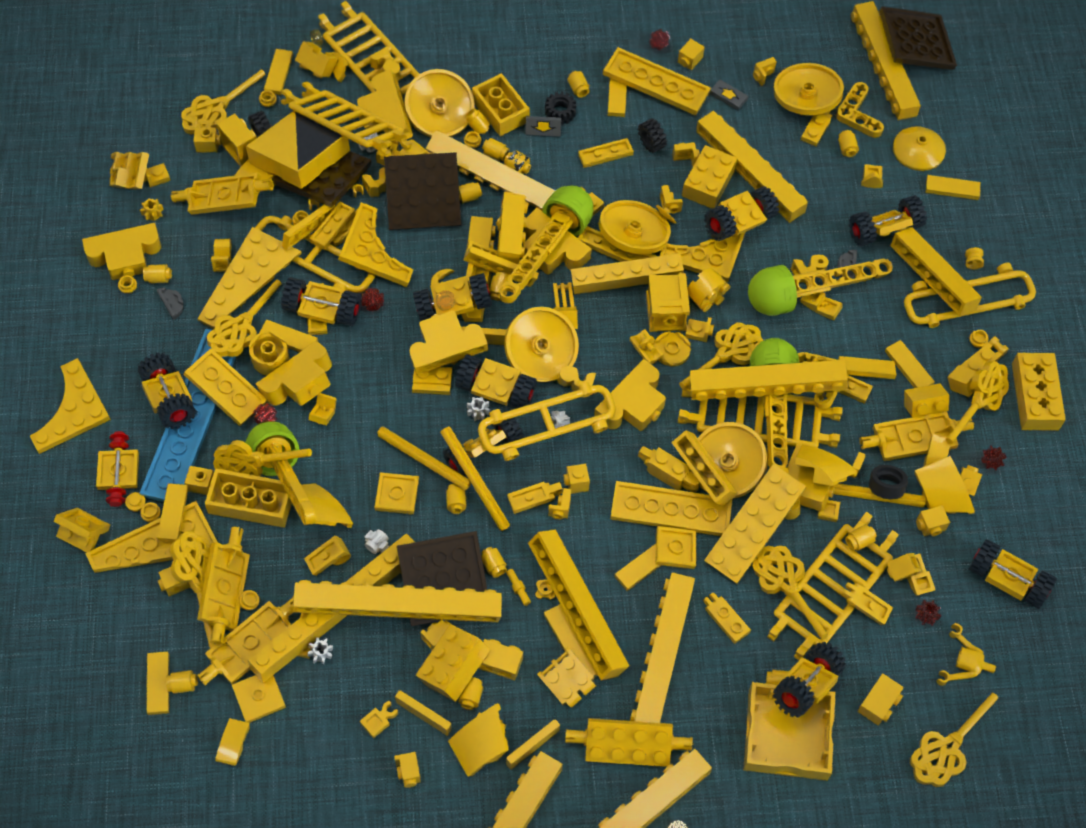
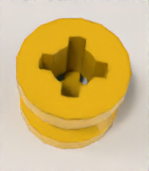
[965,247,984,269]

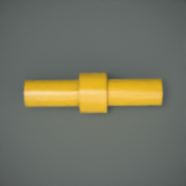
[506,569,531,606]

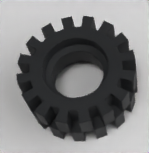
[545,91,576,125]
[248,111,271,138]
[637,118,667,153]

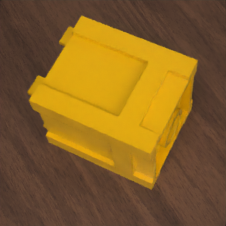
[646,272,690,332]

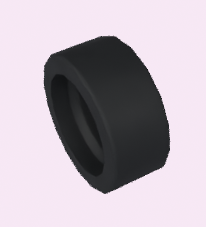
[869,465,908,500]

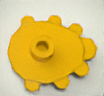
[656,205,677,224]

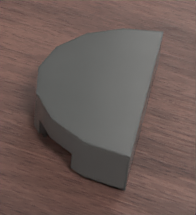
[837,250,857,279]
[157,288,184,320]

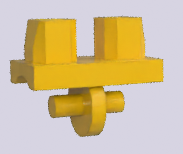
[629,329,664,365]

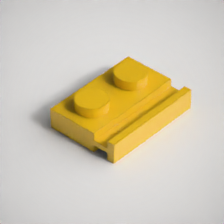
[412,367,452,395]

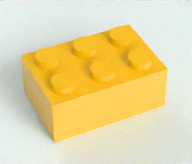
[472,73,530,136]
[682,145,738,209]
[415,624,490,702]

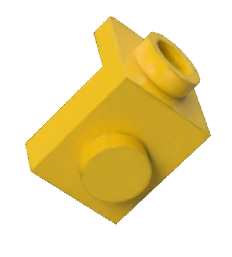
[672,142,700,167]
[309,393,337,426]
[960,465,982,496]

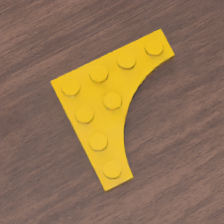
[338,202,414,287]
[660,232,746,282]
[30,358,111,454]

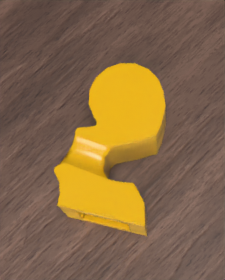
[370,48,401,81]
[362,167,386,197]
[211,239,232,272]
[791,255,829,283]
[557,366,596,391]

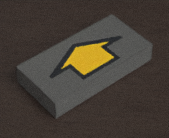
[710,80,748,110]
[525,116,561,136]

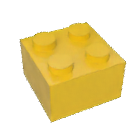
[217,113,257,167]

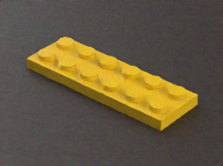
[603,47,711,115]
[704,464,806,584]
[610,481,733,536]

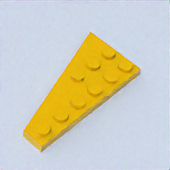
[85,501,218,573]

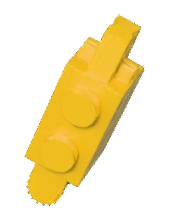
[638,446,700,493]

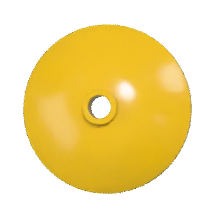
[893,126,946,171]

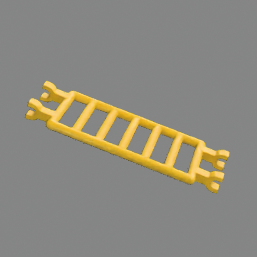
[318,1,420,95]
[281,81,412,157]
[678,385,843,448]
[767,512,899,661]

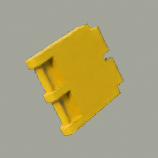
[537,647,596,708]

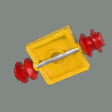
[96,431,139,507]

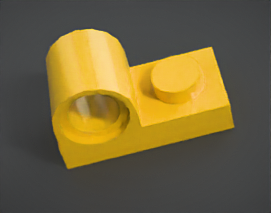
[304,536,351,576]

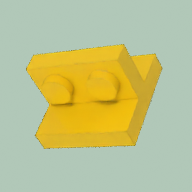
[54,508,110,553]

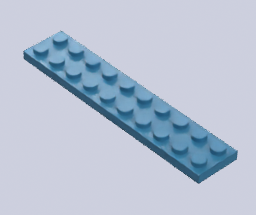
[139,329,239,502]

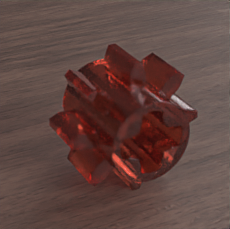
[649,29,671,50]
[361,288,384,311]
[253,403,277,424]
[981,445,1006,471]
[915,600,941,626]

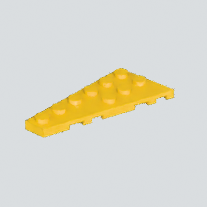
[197,227,302,329]

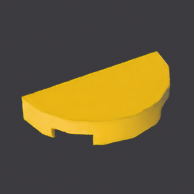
[330,52,348,82]

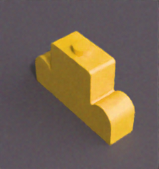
[357,69,413,136]
[523,208,592,275]
[82,223,161,280]
[409,311,488,375]
[256,341,332,406]
[594,359,666,431]
[785,441,835,520]

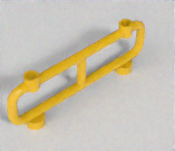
[255,215,375,293]
[904,263,1036,328]
[478,382,616,461]

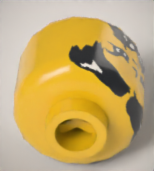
[504,150,531,174]

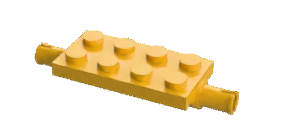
[171,173,274,215]
[859,411,974,461]
[197,527,250,645]
[197,596,294,686]
[565,718,693,767]

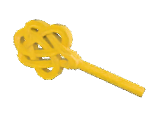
[181,70,265,134]
[207,280,281,357]
[679,322,763,389]
[946,361,1009,444]
[213,440,312,477]
[170,531,215,649]
[752,546,828,639]
[910,693,998,787]

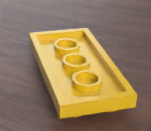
[184,348,267,426]

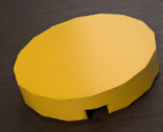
[655,331,691,367]

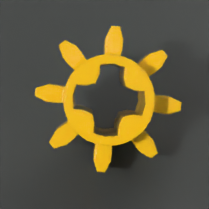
[140,198,164,221]

